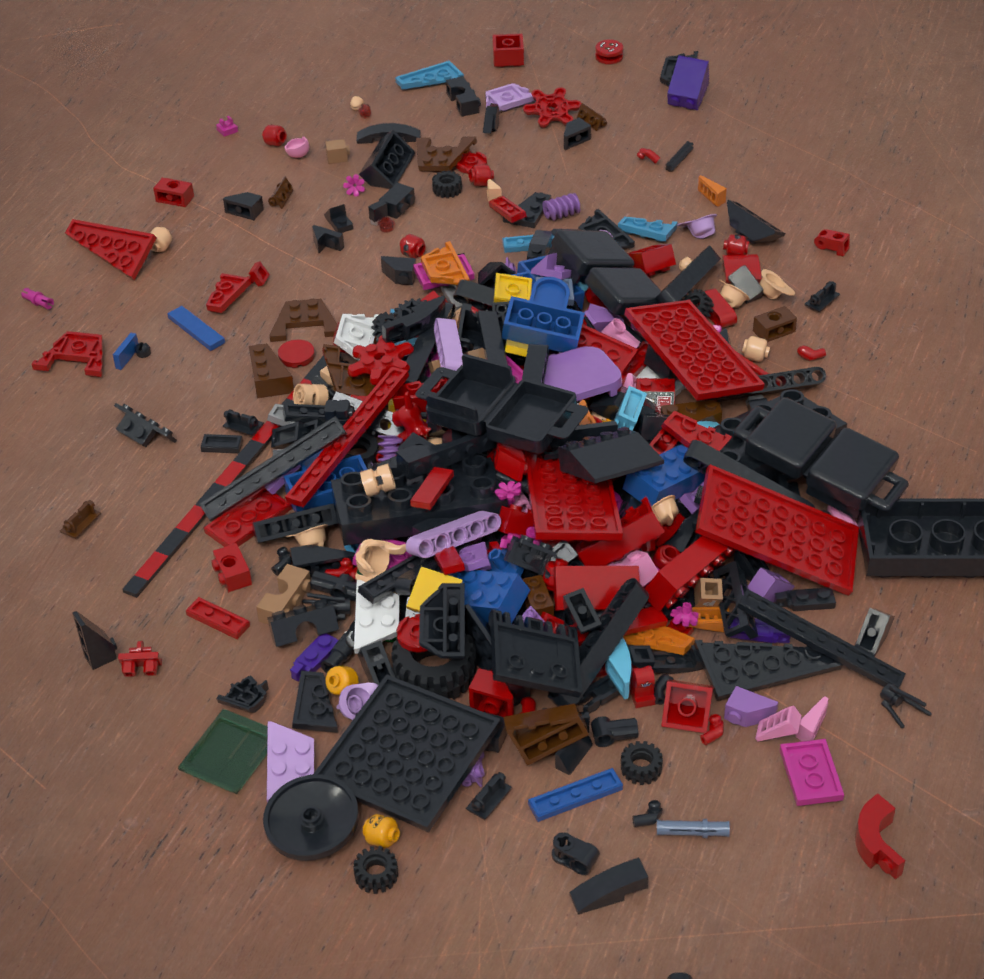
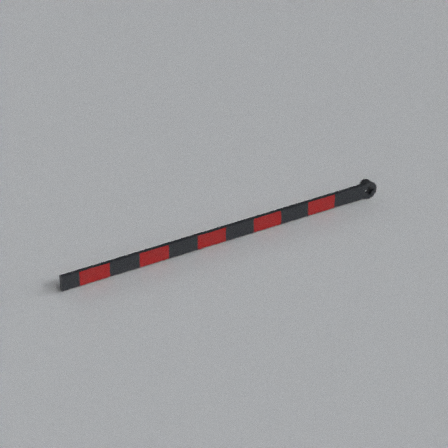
[122,352,342,598]

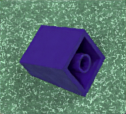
[667,56,709,110]

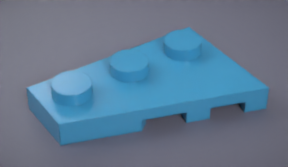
[618,217,678,242]

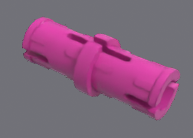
[21,288,54,309]

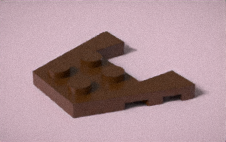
[416,136,477,171]
[270,298,337,342]
[322,344,382,396]

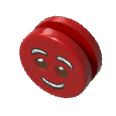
[595,39,623,64]

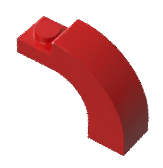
[855,793,906,880]

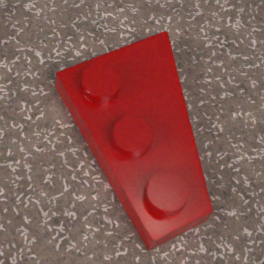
[206,273,251,313]
[661,411,732,451]

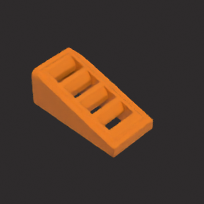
[698,175,727,207]
[688,607,729,632]

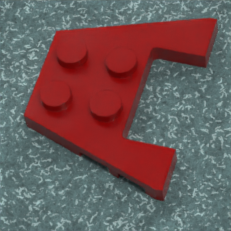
[31,331,103,377]

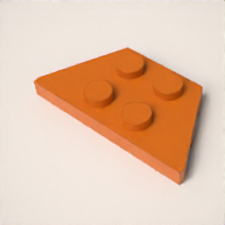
[421,241,470,285]

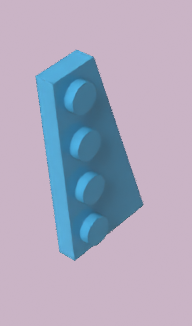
[395,61,464,89]

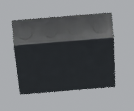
[558,427,664,483]
[465,604,532,707]

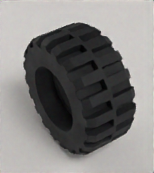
[391,630,477,700]

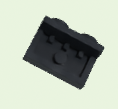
[504,535,557,575]

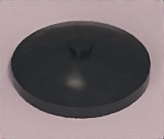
[263,774,359,861]

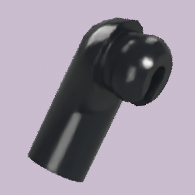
[271,547,292,576]
[654,674,674,705]
[632,800,663,828]

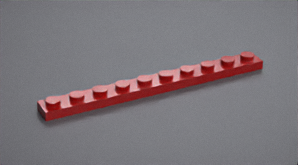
[285,367,409,507]

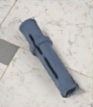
[657,819,730,838]

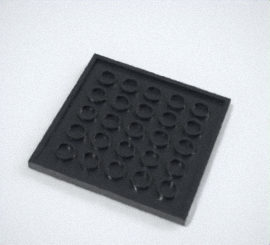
[314,674,502,832]

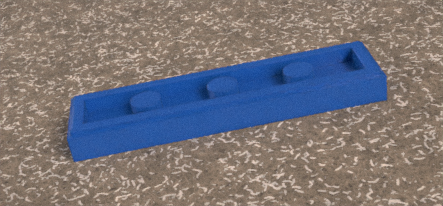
[167,306,225,351]
[528,768,623,822]

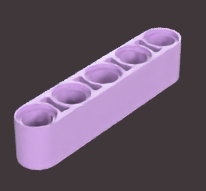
[434,318,463,371]
[406,511,501,558]

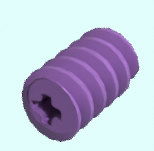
[543,193,580,221]
[378,435,403,462]

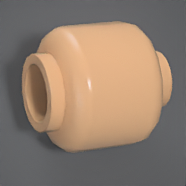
[150,227,172,252]
[742,336,770,362]

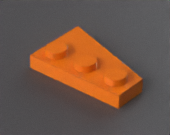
[623,626,695,655]

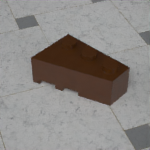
[249,343,294,399]
[660,399,722,424]
[503,703,589,766]

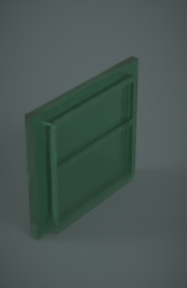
[178,709,268,794]

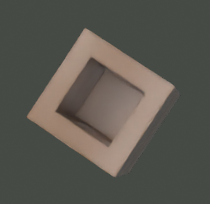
[325,139,350,164]
[694,578,723,607]

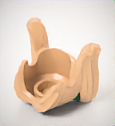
[355,539,406,582]

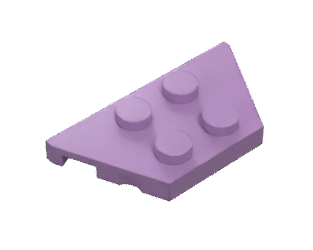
[486,83,535,111]
[267,721,314,803]

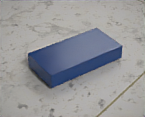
[113,333,138,370]

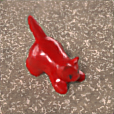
[392,392,431,439]

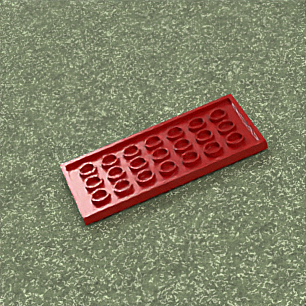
[624,300,765,400]
[523,450,623,542]
[695,464,859,596]

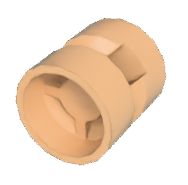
[293,384,328,405]
[360,463,396,497]

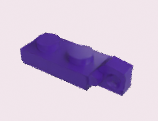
[730,619,791,643]
[290,633,338,682]

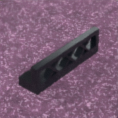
[541,421,618,460]
[713,561,758,639]

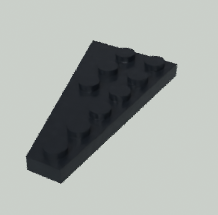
[694,640,843,701]

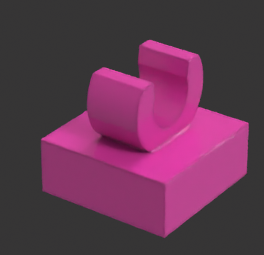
[216,116,238,137]

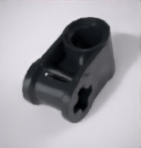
[552,832,600,875]

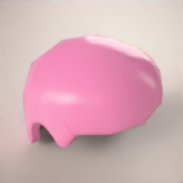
[285,136,309,158]

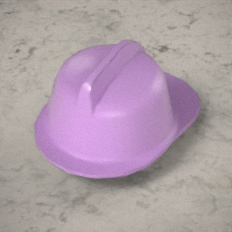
[677,214,717,239]
[336,683,378,720]

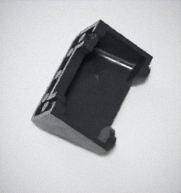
[457,303,526,365]

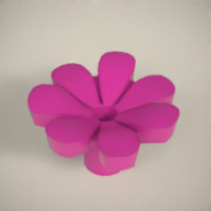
[343,174,365,197]
[495,481,521,504]
[670,602,699,626]

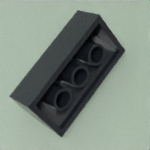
[359,130,415,189]

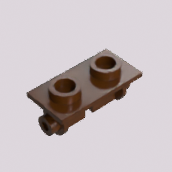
[577,103,607,131]
[268,176,293,209]
[60,500,101,539]

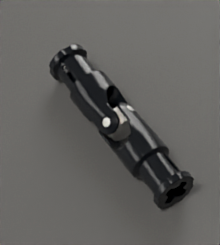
[321,619,355,673]

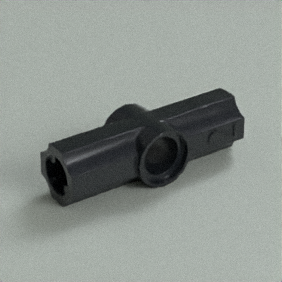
[310,571,357,601]

